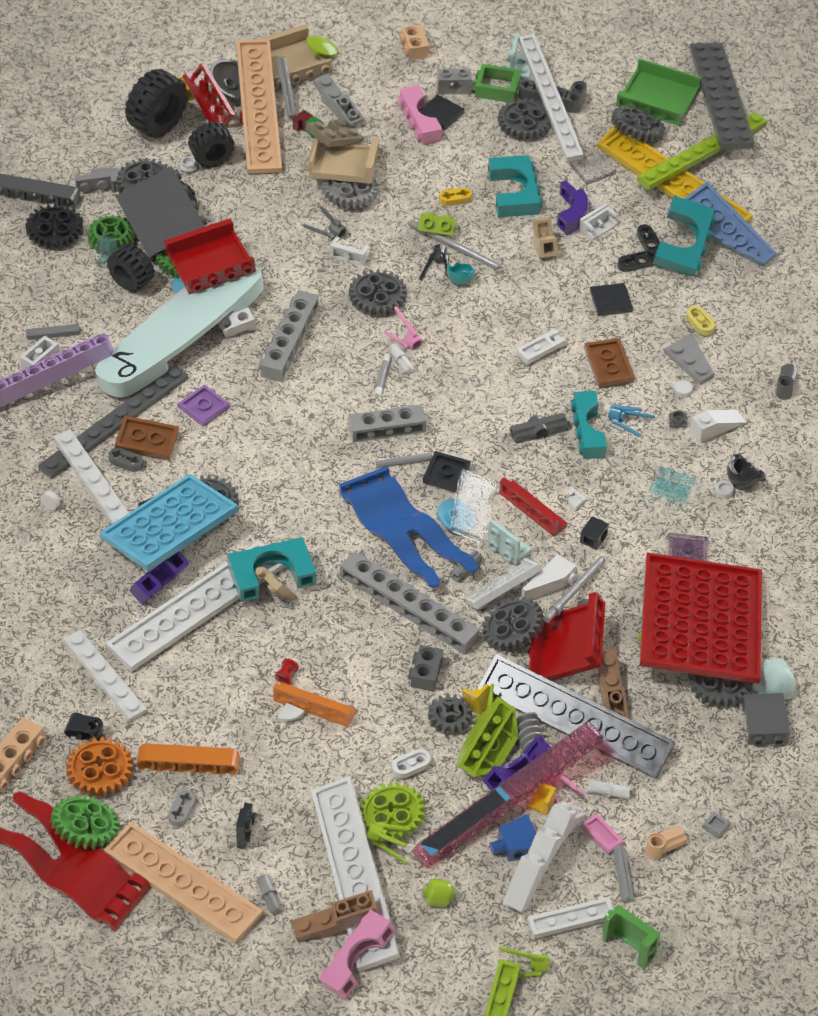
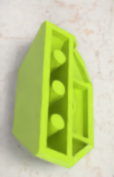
[457,697,518,777]

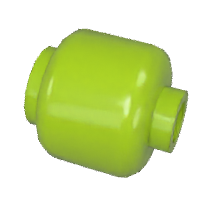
[422,879,455,908]

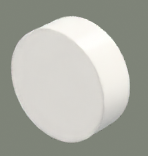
[674,380,693,398]
[715,481,734,498]
[41,491,60,510]

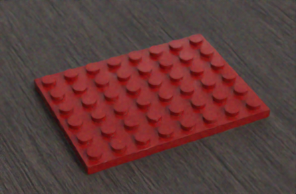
[639,552,762,684]

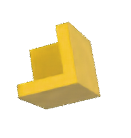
[462,684,494,714]
[528,781,556,816]

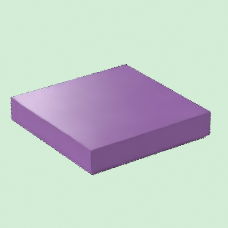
[177,384,230,427]

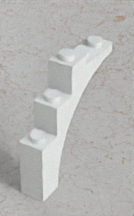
[503,802,586,912]

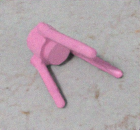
[384,306,423,350]
[545,767,585,804]

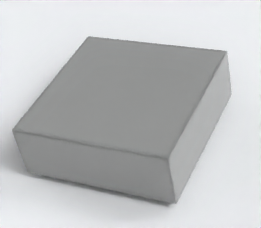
[702,812,731,839]

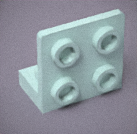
[507,33,531,80]
[487,519,532,565]

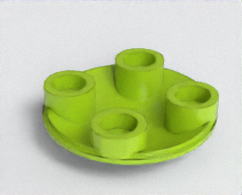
[306,35,338,58]

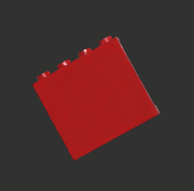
[164,218,256,295]
[528,592,606,681]

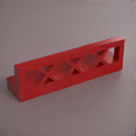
[182,63,235,126]
[499,477,567,537]

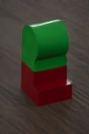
[292,110,324,139]

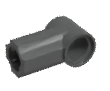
[776,363,797,400]

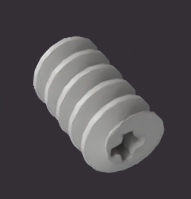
[516,712,544,754]

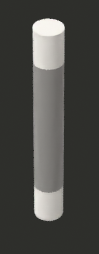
[374,354,391,398]

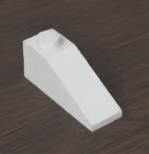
[690,410,746,443]
[521,554,576,600]

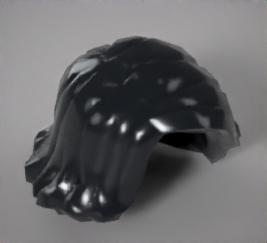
[727,453,766,489]

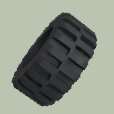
[125,69,188,138]

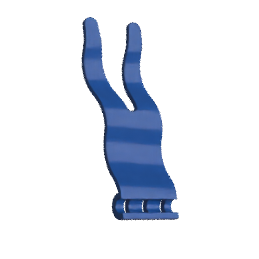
[339,466,478,588]

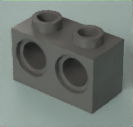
[408,645,444,692]

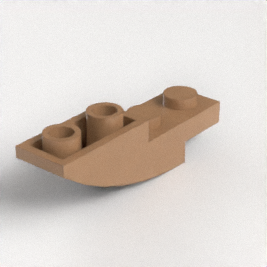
[597,649,629,719]
[292,890,377,942]

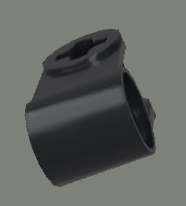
[64,712,106,742]

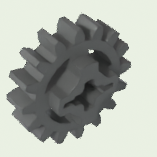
[428,693,472,735]

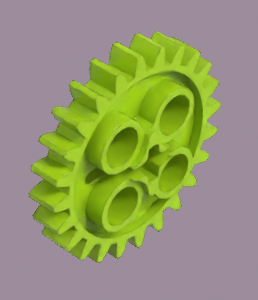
[359,781,427,844]

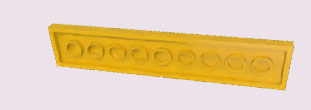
[600,132,753,223]

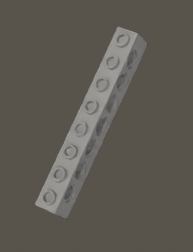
[340,551,480,655]

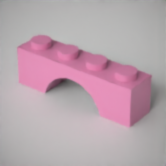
[397,85,442,145]
[319,910,396,1000]

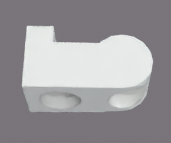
[219,308,256,338]

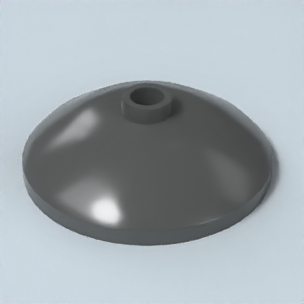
[209,59,241,101]

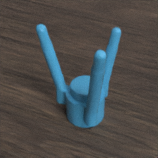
[608,404,655,437]

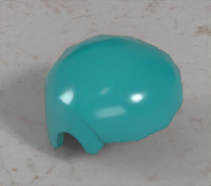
[447,262,475,285]

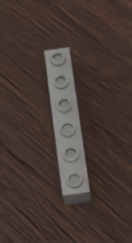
[259,290,319,382]

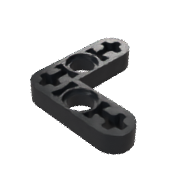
[617,224,660,272]

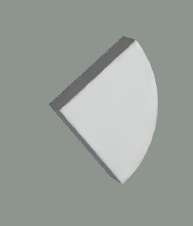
[568,488,587,511]
[277,703,305,723]

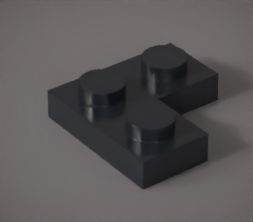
[236,803,256,849]

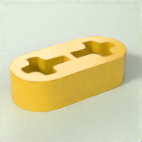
[439,187,472,206]

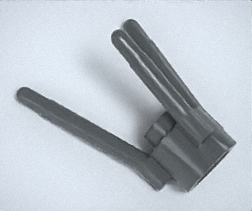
[303,206,347,240]

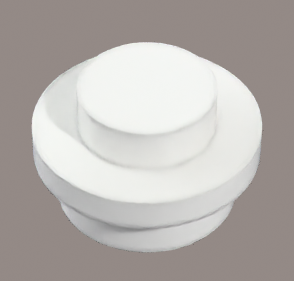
[180,157,197,172]

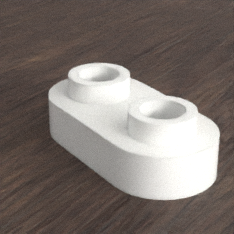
[392,749,431,779]

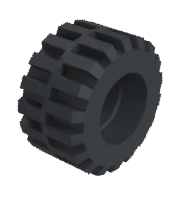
[188,121,235,168]
[106,243,155,292]

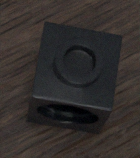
[580,516,609,550]

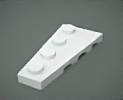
[466,557,542,609]

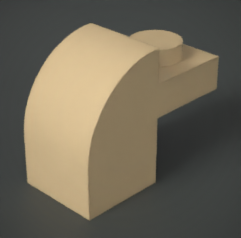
[532,217,558,258]

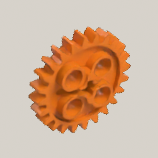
[66,737,134,798]

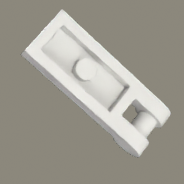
[516,329,568,365]

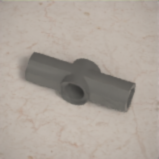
[509,413,568,442]

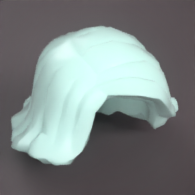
[754,657,796,700]

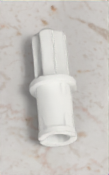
[389,343,414,375]
[588,780,630,800]

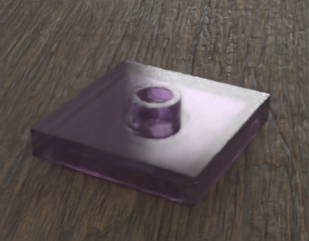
[668,533,708,561]

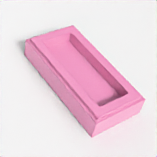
[581,814,624,855]

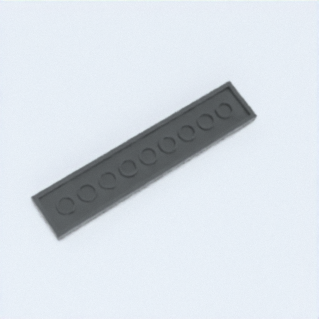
[689,42,754,149]

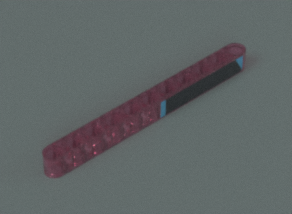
[412,722,604,868]

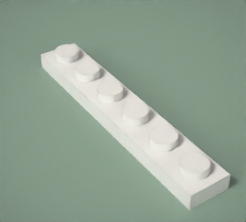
[63,630,147,722]

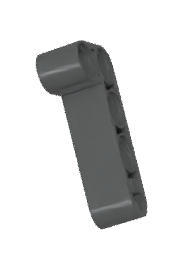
[518,79,587,113]

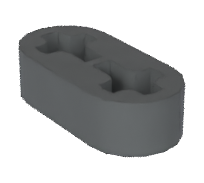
[109,448,143,472]

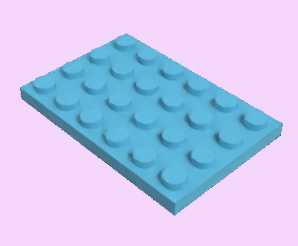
[99,474,239,571]

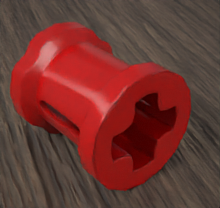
[274,658,299,685]

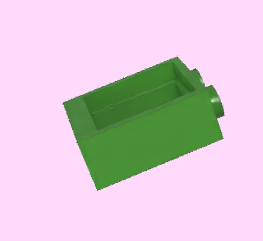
[473,64,521,103]

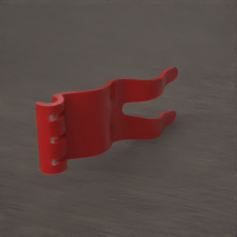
[0,792,151,932]

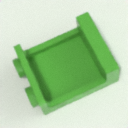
[602,904,661,969]

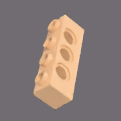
[0,717,45,792]

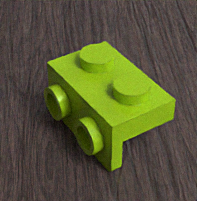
[418,212,457,236]

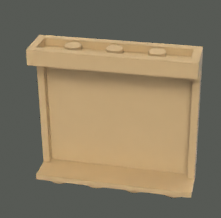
[256,24,332,90]
[306,137,380,184]

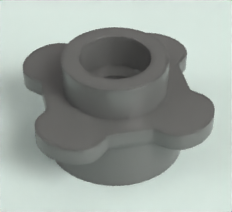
[669,410,688,428]

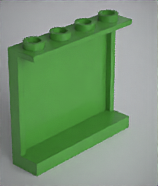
[616,58,701,126]

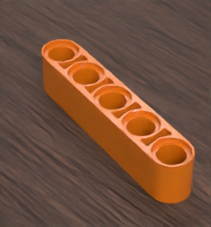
[137,743,240,775]

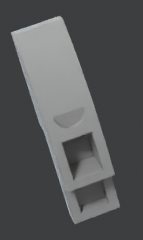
[313,73,364,126]
[75,168,121,193]

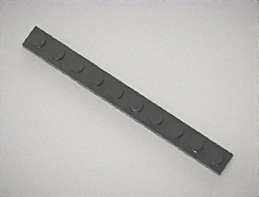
[38,365,188,479]

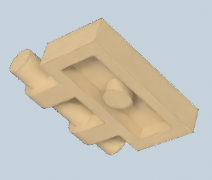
[255,567,296,601]

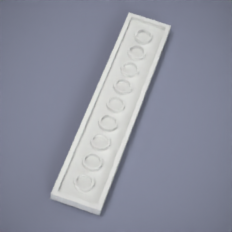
[106,541,284,672]
[311,776,400,972]

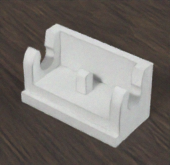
[579,203,618,241]
[330,237,370,266]

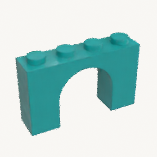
[488,155,543,217]
[653,196,716,276]
[227,537,316,602]

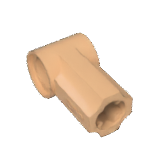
[645,826,687,860]

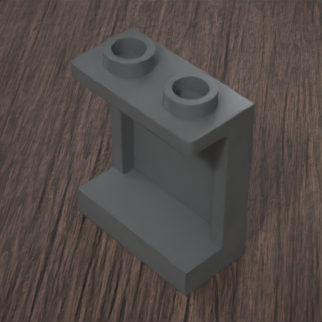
[741,693,790,747]

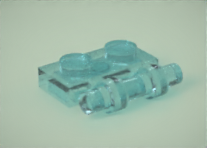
[649,466,696,504]

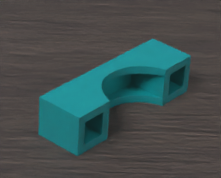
[570,391,607,459]

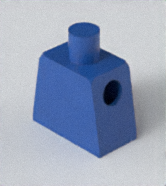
[489,814,536,862]

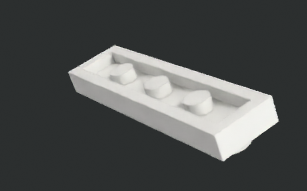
[527,897,614,939]

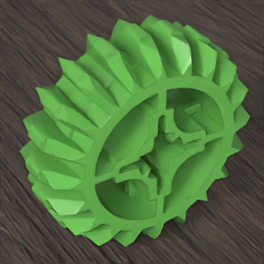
[87,214,135,256]

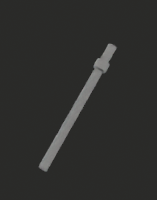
[408,220,501,270]
[543,556,606,623]

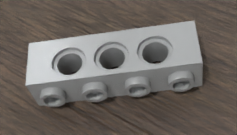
[348,404,427,443]

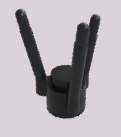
[419,244,449,280]

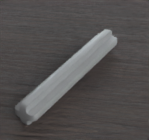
[277,57,297,119]

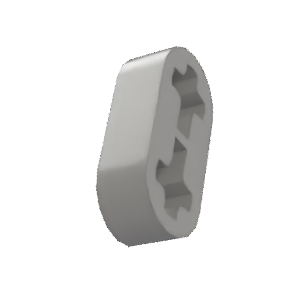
[168,790,196,827]

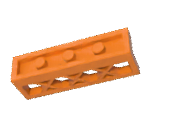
[273,682,356,727]

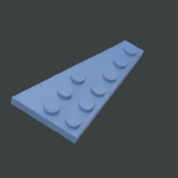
[667,182,777,266]

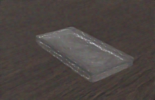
[450,469,497,544]

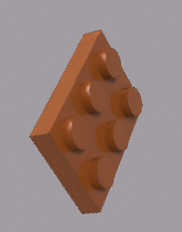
[584,338,635,388]
[115,415,179,460]

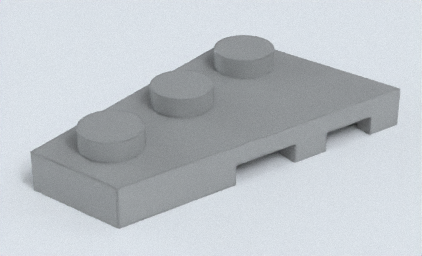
[664,333,714,385]

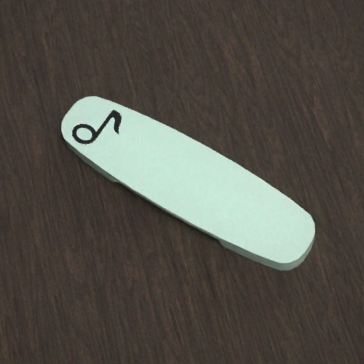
[95,265,264,397]

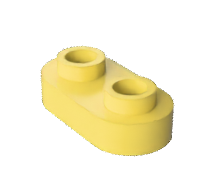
[686,306,715,336]

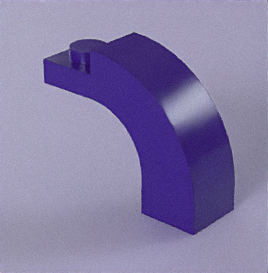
[557,180,588,236]
[483,736,553,794]

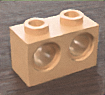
[399,24,429,60]

